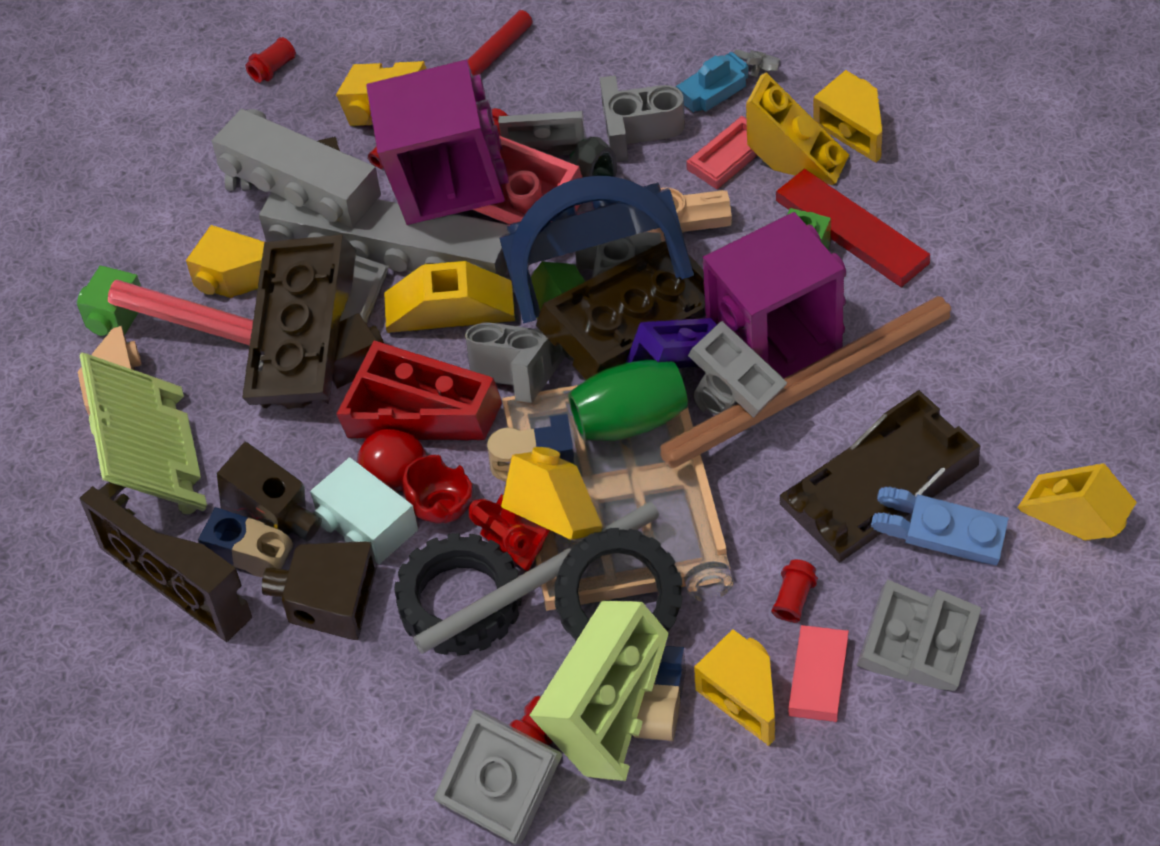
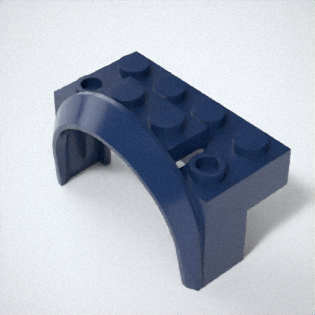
[499,176,694,324]

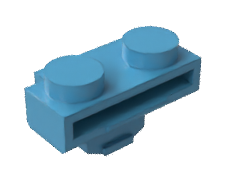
[675,52,748,112]

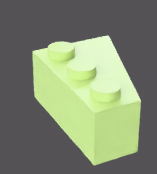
[529,601,669,781]

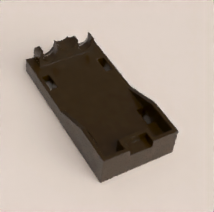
[242,234,356,410]
[536,240,706,380]
[779,390,981,563]
[79,482,253,643]

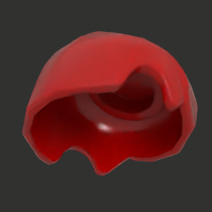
[356,429,426,493]
[403,455,474,524]

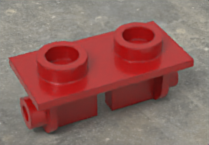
[469,494,550,571]

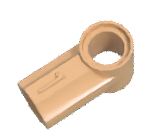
[647,188,732,242]

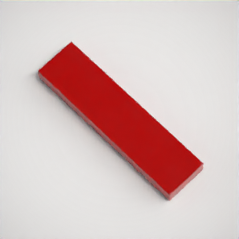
[776,168,931,288]

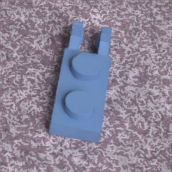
[871,486,1009,566]

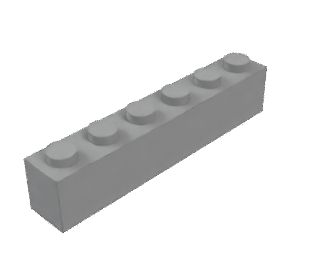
[259,192,508,277]

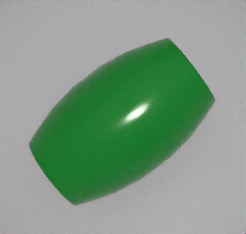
[568,360,688,441]

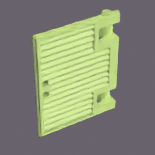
[80,352,207,514]

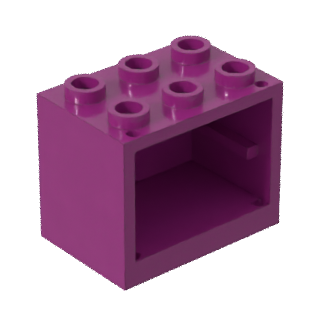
[366,59,509,225]
[703,212,846,379]

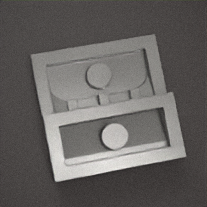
[499,111,587,156]
[856,579,981,691]

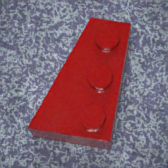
[336,340,502,440]

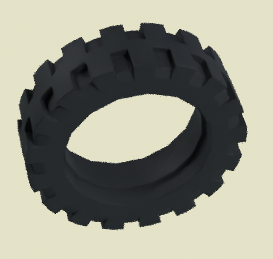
[554,528,683,641]
[394,533,522,655]

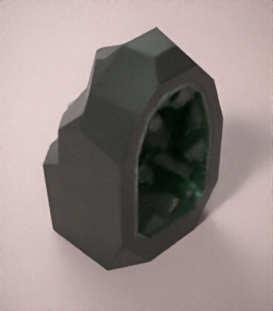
[569,136,617,178]

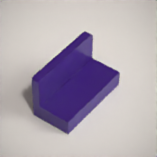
[625,318,717,368]

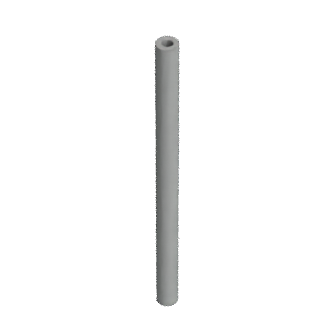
[413,502,659,654]

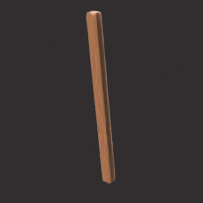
[660,296,952,468]

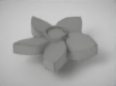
[734,49,780,77]

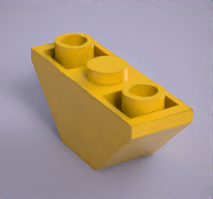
[746,72,849,185]
[384,261,515,333]

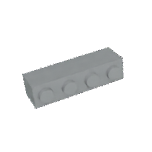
[211,108,381,228]

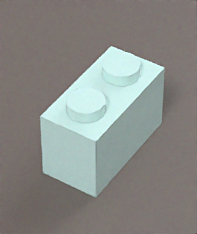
[310,457,418,565]

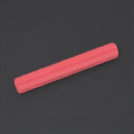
[108,280,253,346]

